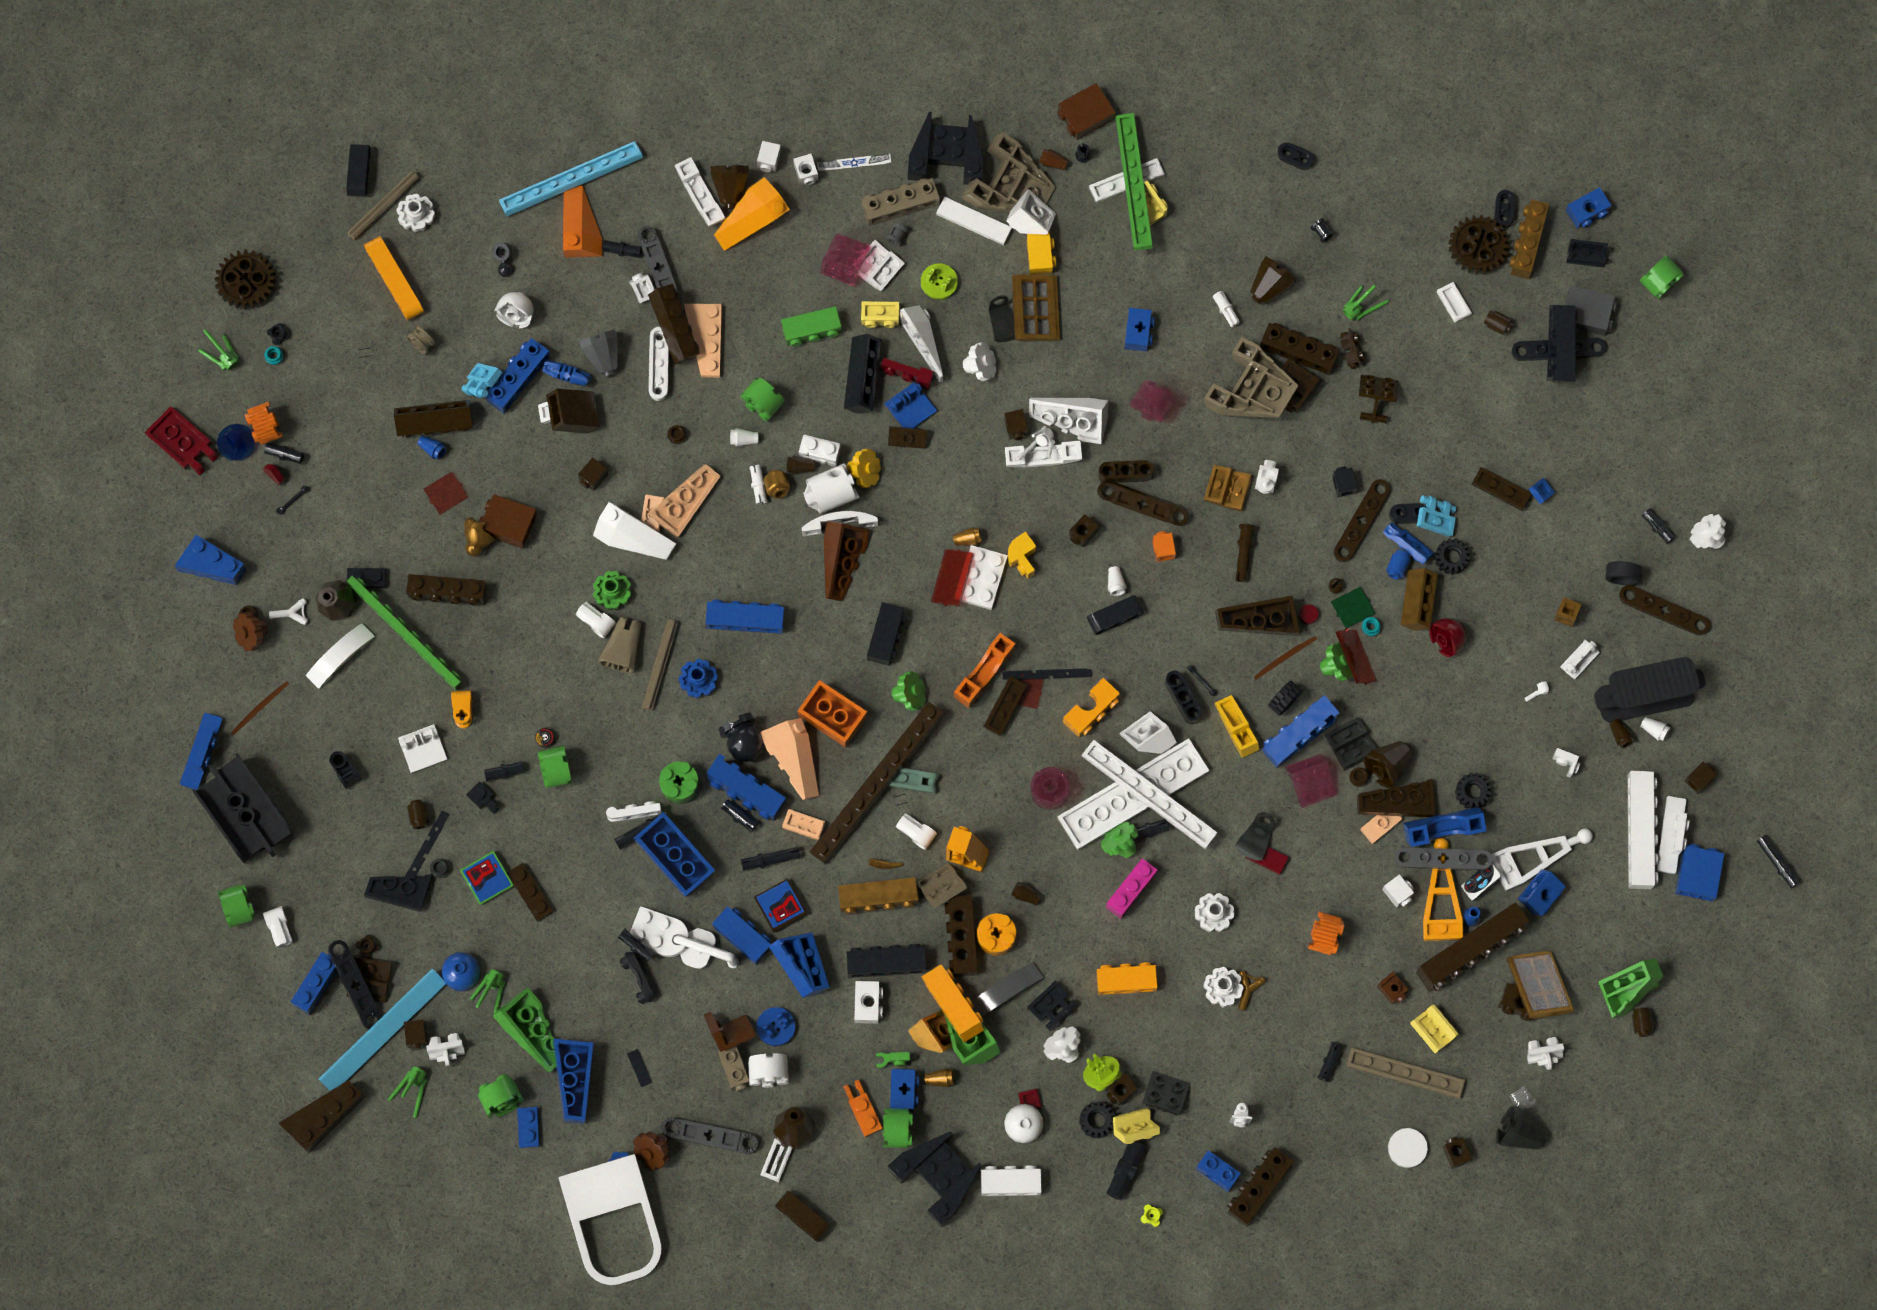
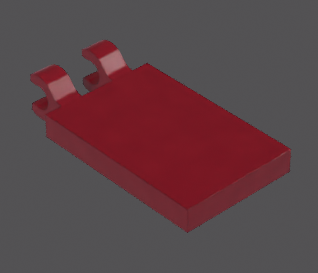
[144,406,218,476]

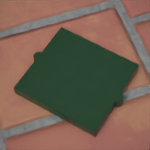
[1331,587,1375,629]

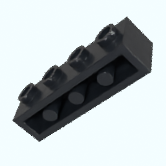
[844,334,881,414]
[846,944,926,978]

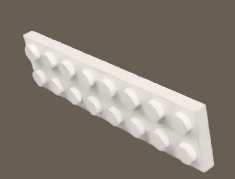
[1057,739,1209,850]

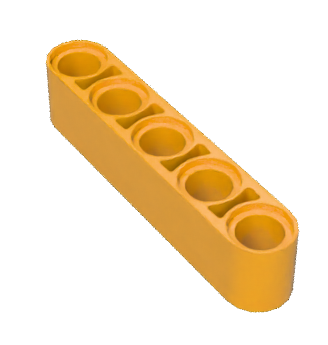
[364,236,424,321]

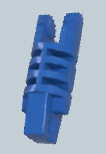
[543,360,592,386]

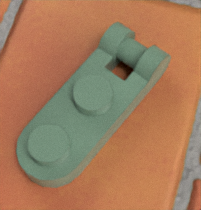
[888,768,939,794]

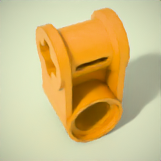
[451,690,472,729]

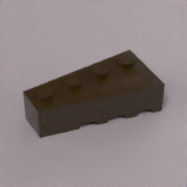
[278,1080,365,1154]

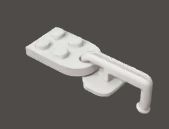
[630,906,739,969]

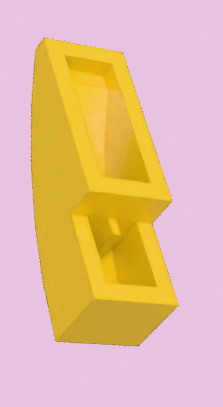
[1215,695,1259,758]

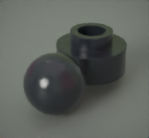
[493,243,513,277]

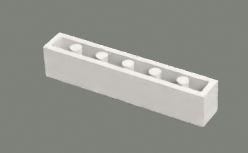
[1628,771,1658,889]

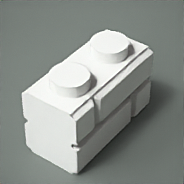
[799,435,841,467]

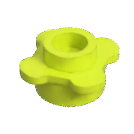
[1141,1204,1163,1227]

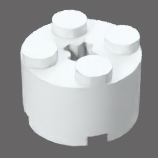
[748,1053,789,1088]

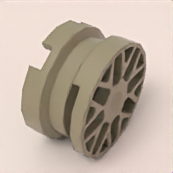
[406,326,436,355]

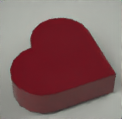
[263,464,285,485]

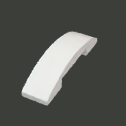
[675,157,726,227]
[1005,441,1082,467]
[802,511,878,536]
[306,624,375,689]

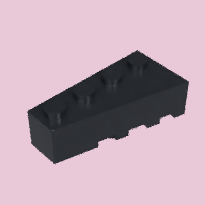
[1547,305,1578,382]

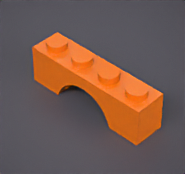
[954,633,1015,708]

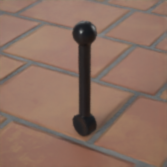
[276,486,308,515]
[1187,665,1217,696]

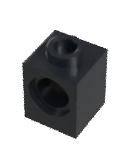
[1332,466,1357,498]

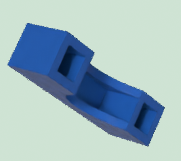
[1403,807,1486,847]

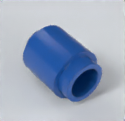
[1386,550,1410,580]

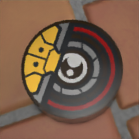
[535,728,555,748]

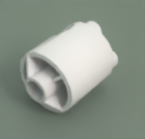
[803,463,859,514]

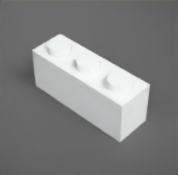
[981,1166,1041,1196]

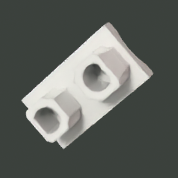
[1255,460,1279,494]
[427,1033,465,1066]
[1527,1037,1564,1070]

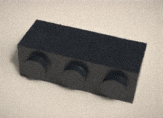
[867,602,907,666]

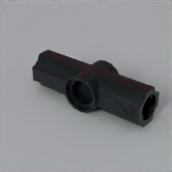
[1106,1141,1145,1201]

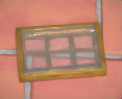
[1012,274,1060,341]
[1507,951,1574,1019]

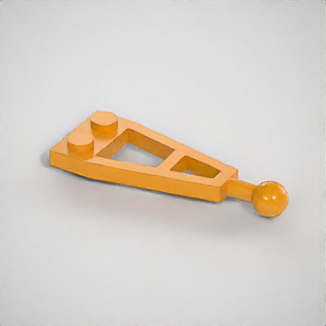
[1423,838,1463,941]

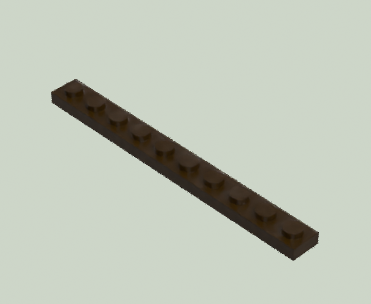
[809,701,945,865]

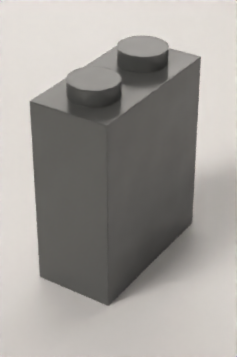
[1565,285,1616,336]

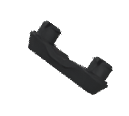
[620,952,656,1004]

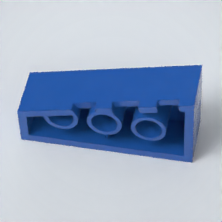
[1262,695,1339,768]
[707,753,786,821]
[553,1039,593,1124]

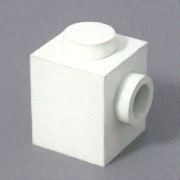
[1382,874,1414,908]

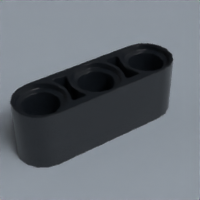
[346,144,370,197]
[1087,595,1145,635]
[1165,670,1202,725]

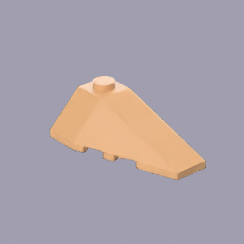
[761,718,819,800]

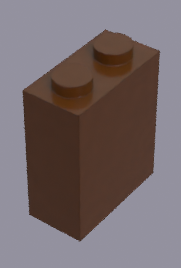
[1057,83,1116,140]
[479,494,537,549]

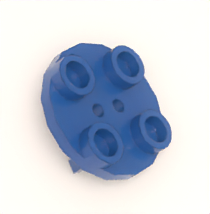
[756,1007,795,1047]

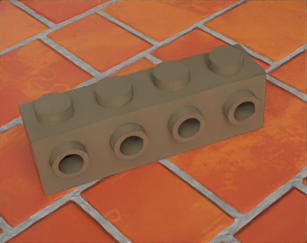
[861,178,940,226]

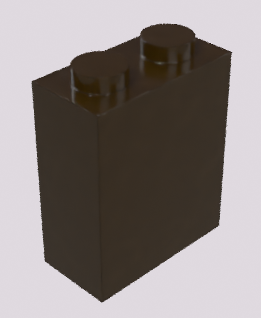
[546,388,600,433]

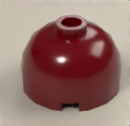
[1429,618,1466,657]

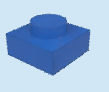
[1529,477,1555,504]

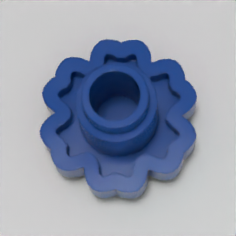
[678,659,718,699]

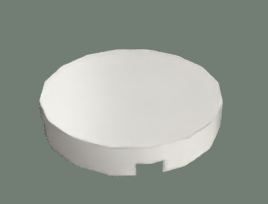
[1388,1128,1428,1168]

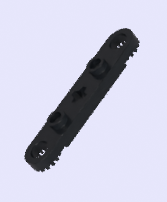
[1511,337,1606,361]
[328,940,382,1030]

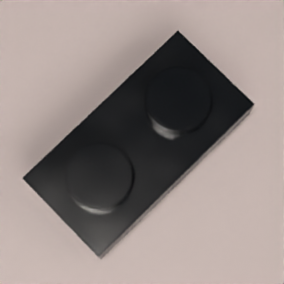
[347,568,386,588]

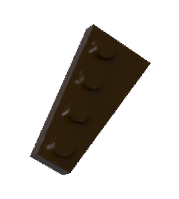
[1357,779,1435,817]

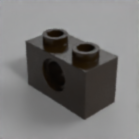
[1498,983,1544,1022]

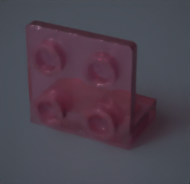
[820,233,870,287]
[1285,754,1337,808]

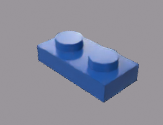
[517,1107,539,1148]

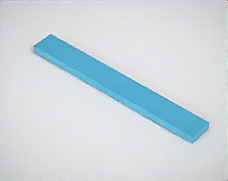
[499,141,643,217]
[319,969,446,1091]

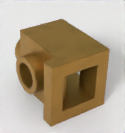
[1554,597,1581,627]

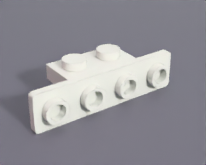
[1656,796,1689,874]

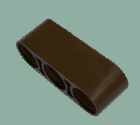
[1098,460,1154,483]
[775,1190,831,1243]

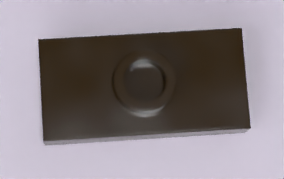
[888,426,927,449]

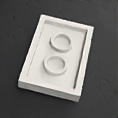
[955,545,1008,610]

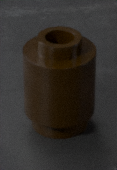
[1484,310,1513,335]
[407,800,429,829]
[1632,1007,1654,1037]

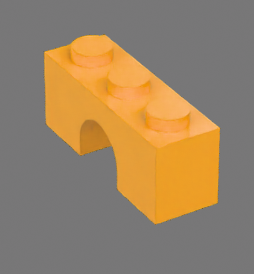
[1063,678,1120,737]

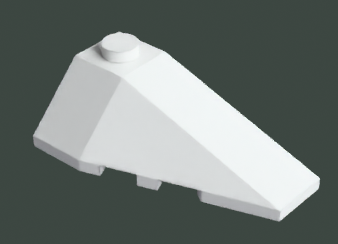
[900,305,943,383]
[1029,398,1108,444]
[593,502,676,560]

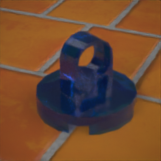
[217,424,255,461]

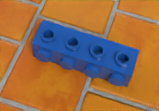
[485,338,551,414]
[706,600,784,634]

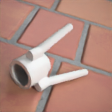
[1017,426,1055,460]

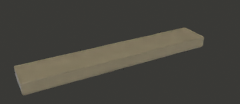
[1346,1047,1465,1099]

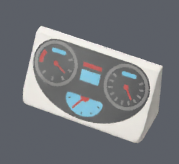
[1461,862,1503,901]

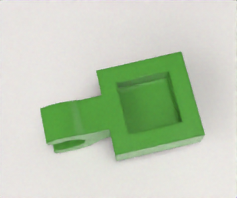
[876,1052,910,1069]

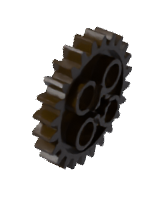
[1448,215,1510,275]
[214,249,277,310]

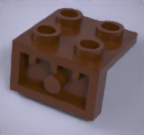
[704,1012,756,1052]

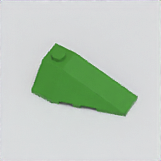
[493,987,556,1073]
[944,996,1000,1065]

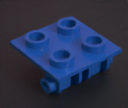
[884,382,937,428]

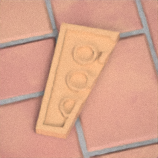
[684,304,722,378]
[647,465,720,537]

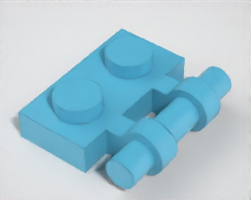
[461,363,503,398]
[1417,495,1456,537]

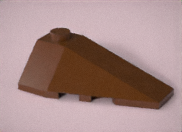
[824,521,870,601]

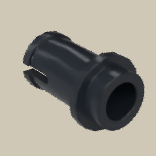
[1075,143,1090,163]

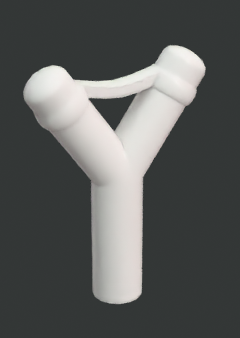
[269,598,308,625]

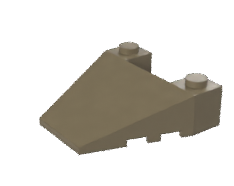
[961,132,1055,214]
[1204,337,1298,418]

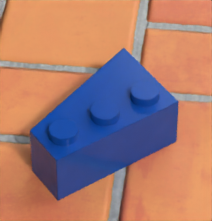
[175,535,247,585]

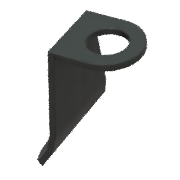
[988,295,1015,342]
[1234,812,1275,860]

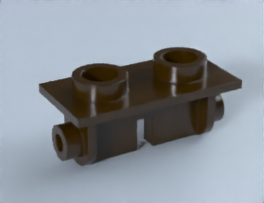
[1339,328,1366,369]

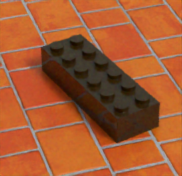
[1416,902,1529,992]

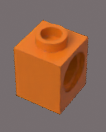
[1152,531,1176,562]

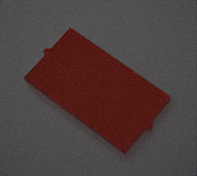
[931,549,974,607]
[1335,628,1377,685]

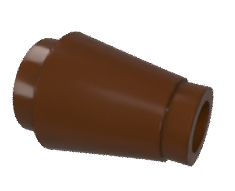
[1039,148,1068,170]

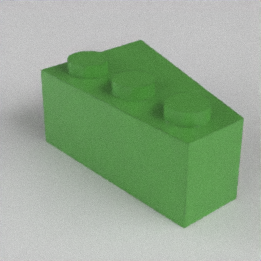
[1598,958,1663,1018]

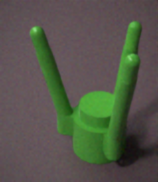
[1342,285,1389,321]
[198,329,239,371]
[470,969,505,1014]
[388,1066,428,1118]

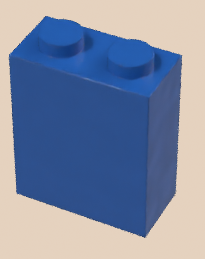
[1675,844,1724,902]

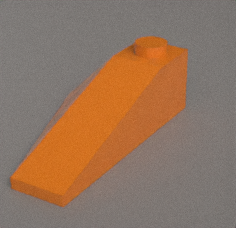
[563,186,602,258]

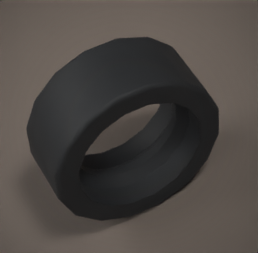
[1605,561,1643,586]

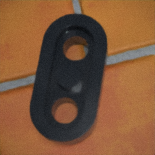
[1277,142,1313,170]
[1494,190,1515,227]
[1389,503,1425,524]

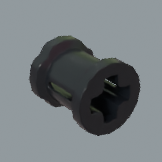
[1310,218,1335,243]

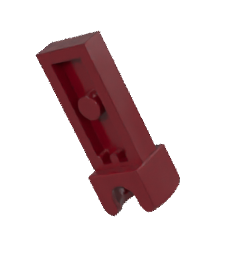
[881,358,934,390]

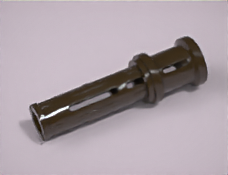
[1235,524,1256,583]

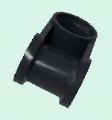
[329,751,362,789]

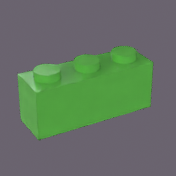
[781,306,842,347]

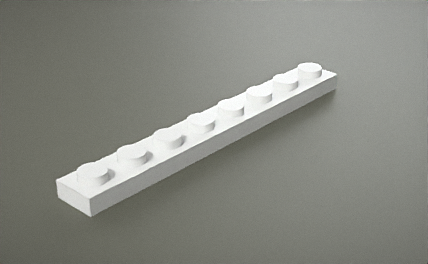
[1082,740,1217,849]

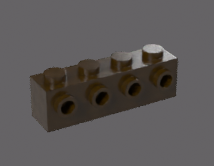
[648,284,700,365]
[1260,323,1339,375]
[394,400,473,437]
[406,574,487,606]
[1227,1147,1294,1227]

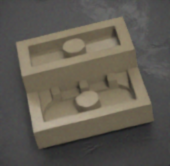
[916,863,967,908]

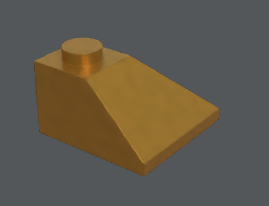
[908,1010,953,1053]

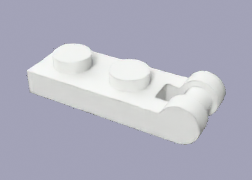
[606,801,662,822]

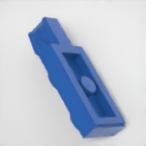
[1383,522,1434,564]

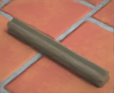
[348,171,419,240]
[642,619,678,711]

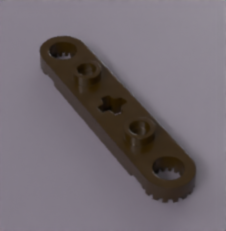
[1334,479,1390,562]
[1097,480,1189,526]
[1619,585,1710,636]

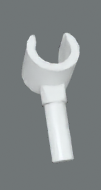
[1524,681,1549,702]

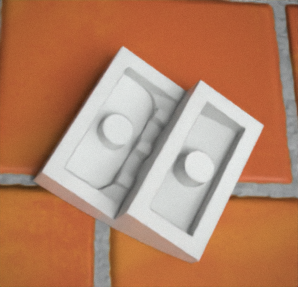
[850,240,904,291]

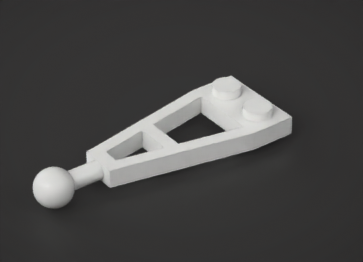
[1491,829,1593,891]

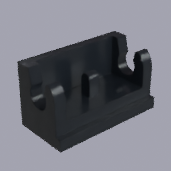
[1566,239,1608,268]

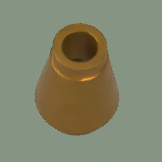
[953,526,982,546]
[925,1068,954,1087]

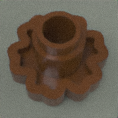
[233,612,268,651]
[633,1131,669,1170]

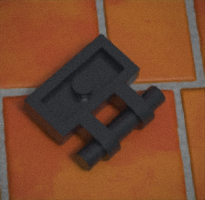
[1027,980,1078,1032]

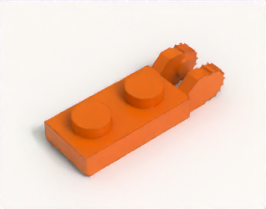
[843,1080,883,1137]

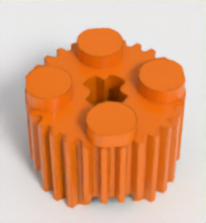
[244,401,283,445]
[1308,911,1344,955]

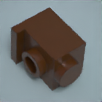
[1377,971,1408,1004]

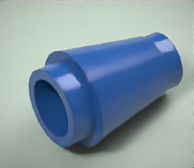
[417,435,447,460]
[1462,907,1481,926]

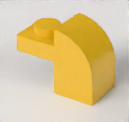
[1008,531,1036,579]

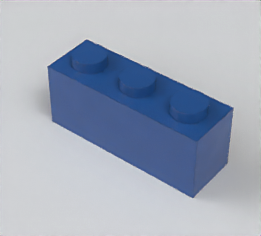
[712,906,771,965]
[291,952,337,1015]

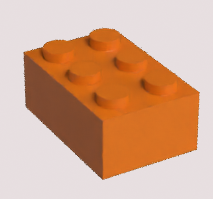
[797,680,867,748]

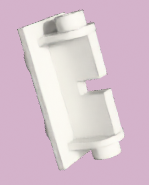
[1560,640,1600,680]
[1230,1103,1252,1127]

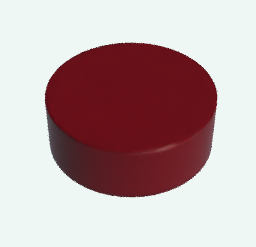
[1299,604,1318,625]

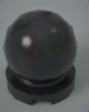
[718,712,765,762]

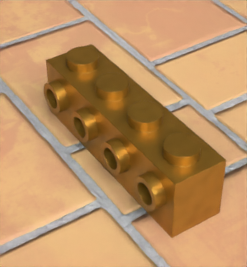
[1509,199,1549,279]
[838,877,918,914]

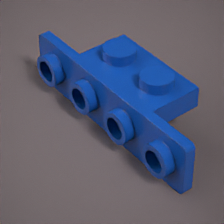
[180,713,223,790]

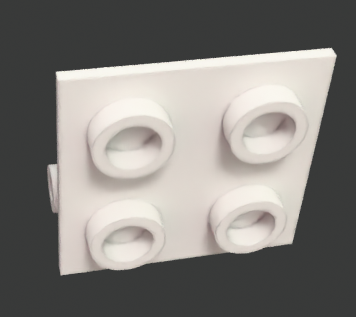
[398,724,447,773]

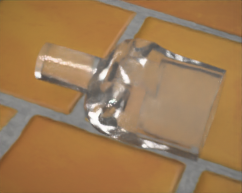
[1508,1086,1540,1122]

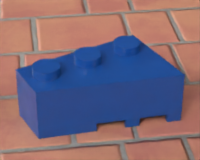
[769,932,830,998]

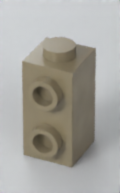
[717,1045,750,1092]

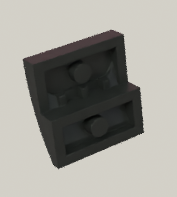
[1325,717,1377,771]

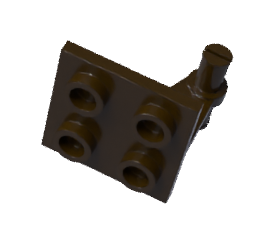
[1359,375,1398,424]

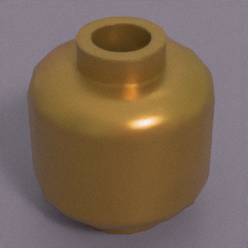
[763,470,790,499]

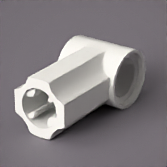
[576,602,616,638]
[896,813,937,850]
[263,906,293,948]

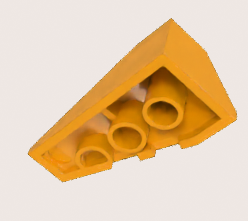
[714,177,790,251]

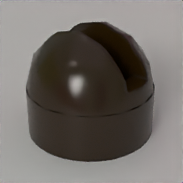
[1328,578,1344,594]

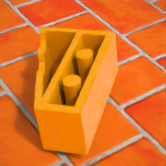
[946,826,990,872]

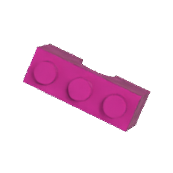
[1106,858,1157,919]

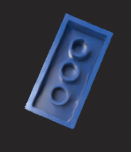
[633,812,715,897]

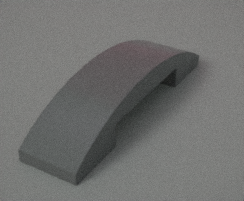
[971,962,1044,1018]

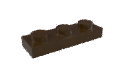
[1471,467,1531,511]
[983,676,1027,736]
[507,863,554,922]

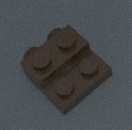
[1281,359,1320,413]

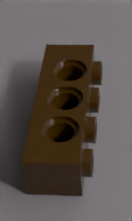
[945,895,977,977]

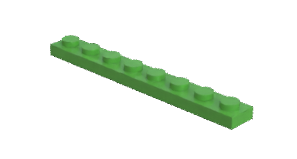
[1115,113,1153,251]
[347,576,461,690]

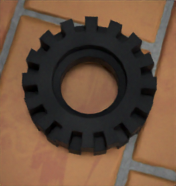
[1435,538,1470,575]
[1268,680,1303,716]
[1455,773,1492,809]
[1079,1101,1115,1139]

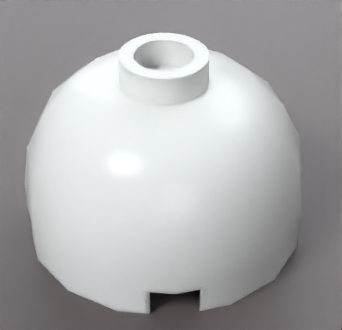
[495,292,534,328]
[1004,1104,1043,1143]

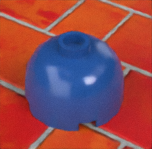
[442,952,481,992]

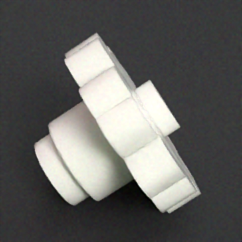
[397,194,435,232]
[963,342,996,381]
[1690,514,1726,549]
[1195,893,1234,932]
[1203,967,1243,1008]
[1043,1026,1081,1063]

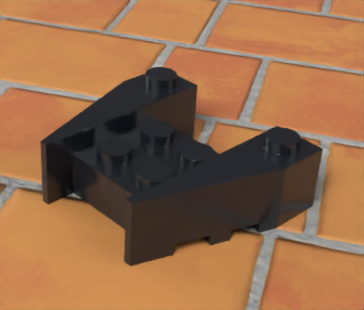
[908,112,984,185]
[887,1131,981,1227]

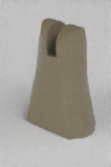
[597,616,641,674]

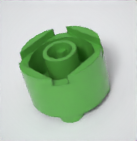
[1639,255,1684,299]
[740,377,785,422]
[537,745,572,788]
[659,761,699,804]
[217,884,255,928]
[478,1074,524,1118]
[883,1108,913,1148]

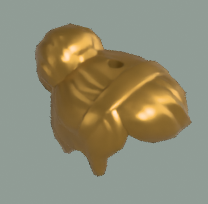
[464,517,494,557]

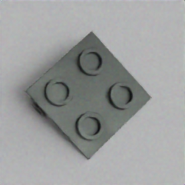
[1142,1071,1190,1116]

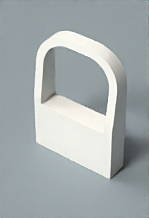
[558,1154,661,1285]

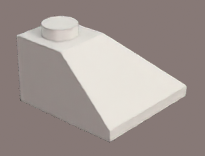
[1007,189,1056,234]
[1120,711,1177,754]

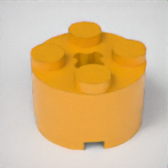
[977,913,1016,956]

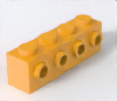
[921,964,984,1042]

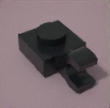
[466,781,499,814]

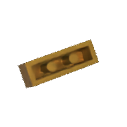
[1401,568,1438,631]

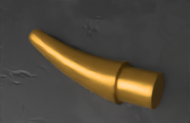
[868,858,903,869]

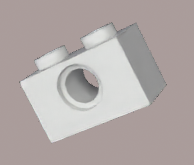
[855,981,883,1024]

